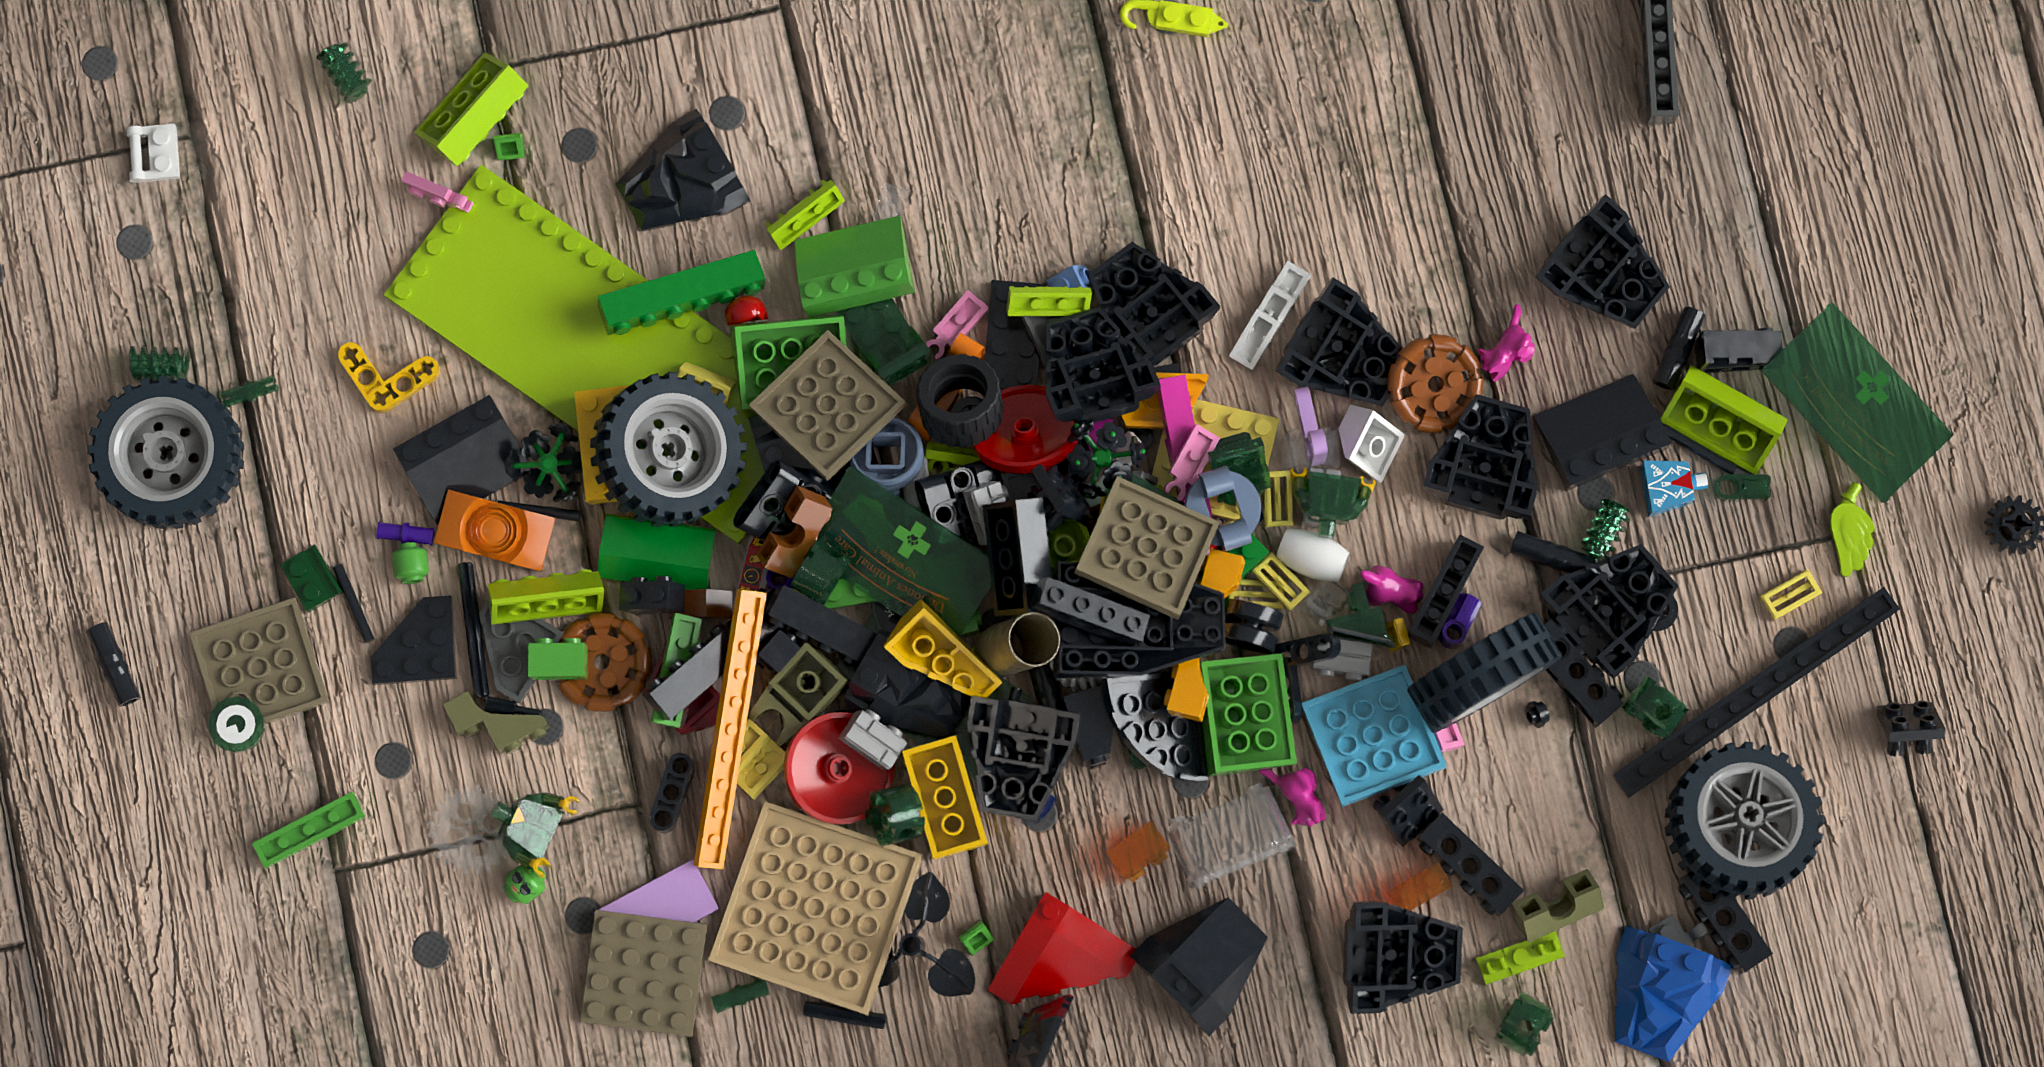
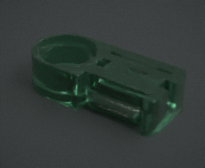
[1713,474,1771,501]

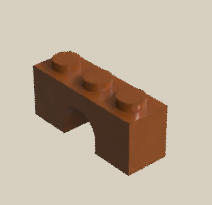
[757,486,833,578]

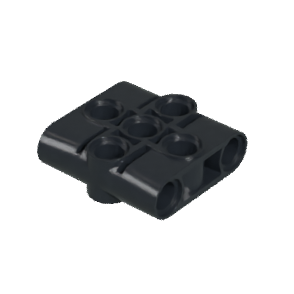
[733,460,845,559]
[915,460,1004,557]

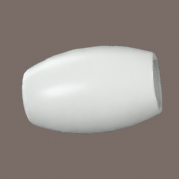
[1276,529,1350,582]

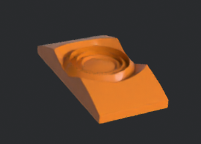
[434,489,556,571]

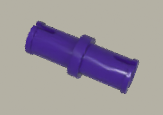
[376,521,434,546]

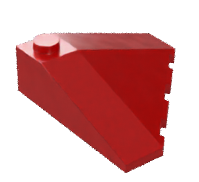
[988,892,1136,1005]

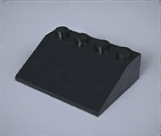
[1533,374,1671,491]
[393,395,533,525]

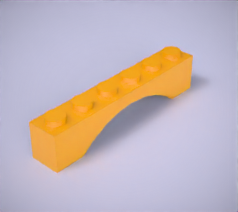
[1164,549,1245,722]

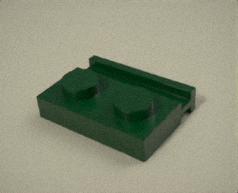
[280,544,343,613]

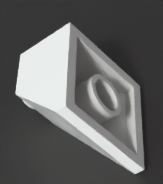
[1338,405,1405,483]

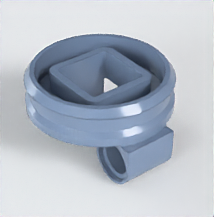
[849,417,924,499]
[1184,465,1261,552]

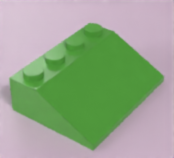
[795,215,916,317]
[730,314,846,409]
[1200,654,1297,777]

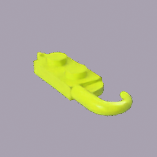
[1120,0,1228,37]

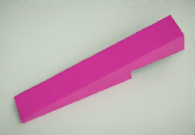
[1156,375,1213,519]

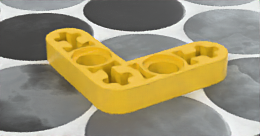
[338,342,440,413]

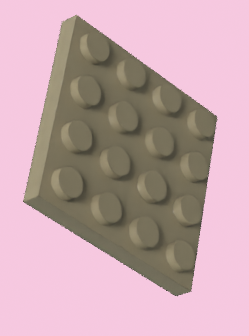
[749,330,907,481]
[1074,476,1220,620]
[189,597,330,733]
[580,910,708,1037]

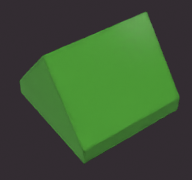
[493,133,525,161]
[957,920,994,956]

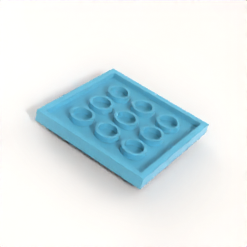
[1302,665,1447,807]

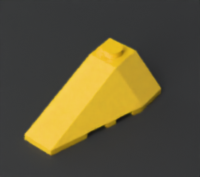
[883,599,1002,697]

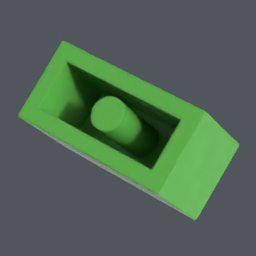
[528,638,588,680]

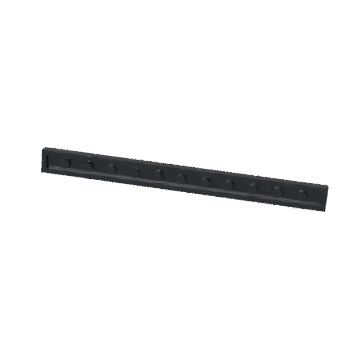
[1612,587,1900,798]

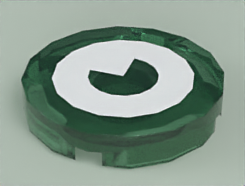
[208,697,266,753]

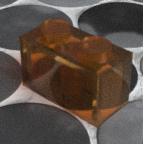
[1105,821,1171,883]
[1387,862,1453,911]

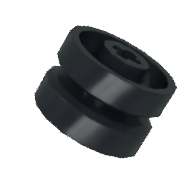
[1225,599,1284,654]

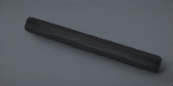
[458,562,489,698]

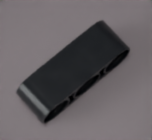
[649,753,695,834]

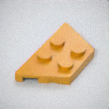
[1120,373,1208,429]

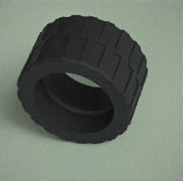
[917,354,1003,448]

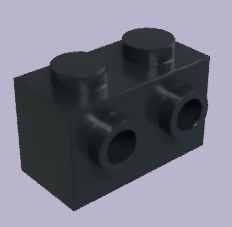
[619,576,685,615]

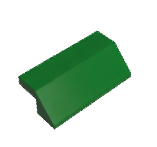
[598,514,716,590]

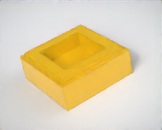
[1383,618,1410,652]

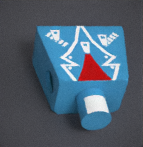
[1640,460,1708,517]

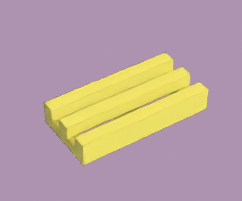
[1262,470,1293,527]
[1252,552,1310,612]
[1759,569,1822,621]
[1228,579,1284,610]

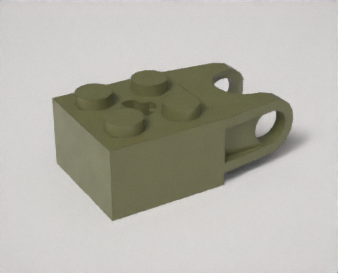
[748,642,851,748]

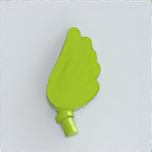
[1829,482,1875,577]

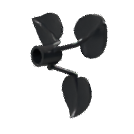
[878,872,975,997]

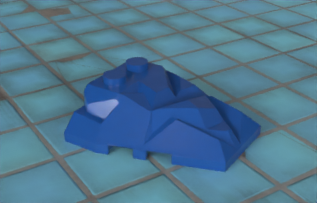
[1615,926,1732,1062]

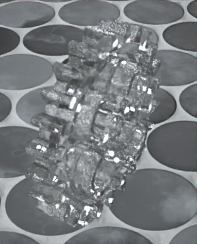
[427,785,518,876]

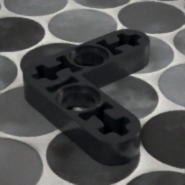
[1267,634,1341,724]

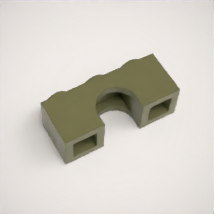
[1512,868,1605,943]

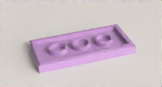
[594,859,719,922]

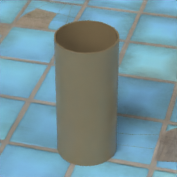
[974,612,1060,677]

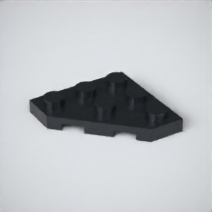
[371,595,457,685]

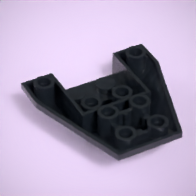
[1129,897,1268,1037]

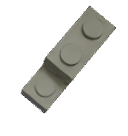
[443,691,551,754]

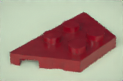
[644,638,720,736]

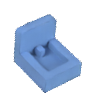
[1047,265,1094,291]

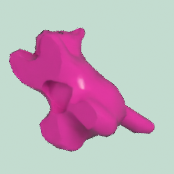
[1478,304,1535,382]
[1360,565,1424,614]
[1259,768,1326,827]

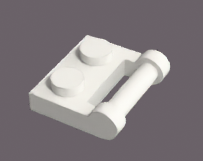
[126,124,180,183]

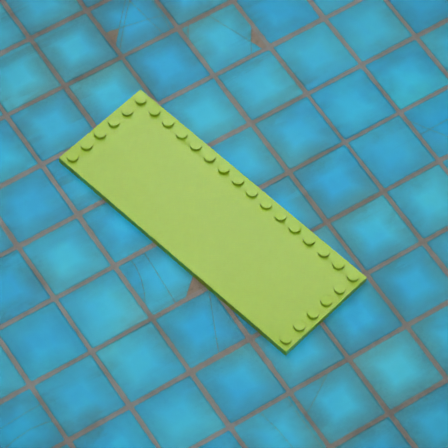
[384,164,771,545]

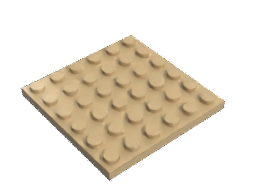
[708,801,923,1015]

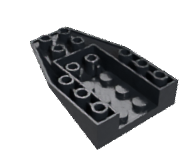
[1052,561,1225,679]

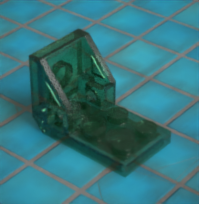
[837,298,931,387]

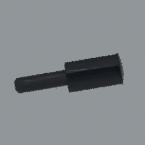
[484,696,542,716]

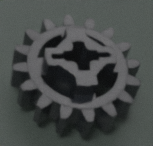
[1984,495,2044,556]

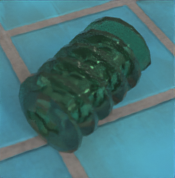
[316,42,372,104]
[129,346,190,380]
[1581,499,1631,561]

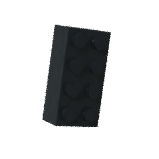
[982,498,1052,617]

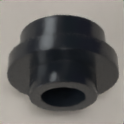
[1525,701,1550,728]

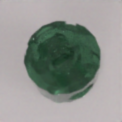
[790,539,851,605]
[1621,676,1689,740]
[864,784,925,847]
[1493,991,1554,1056]

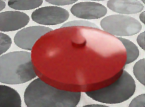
[972,385,1078,474]
[784,712,895,824]

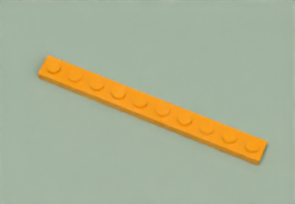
[693,589,767,869]

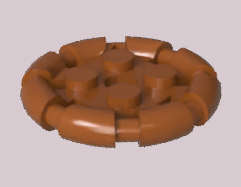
[1387,334,1483,434]
[558,612,652,712]

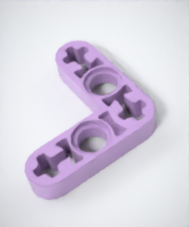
[1294,386,1328,466]

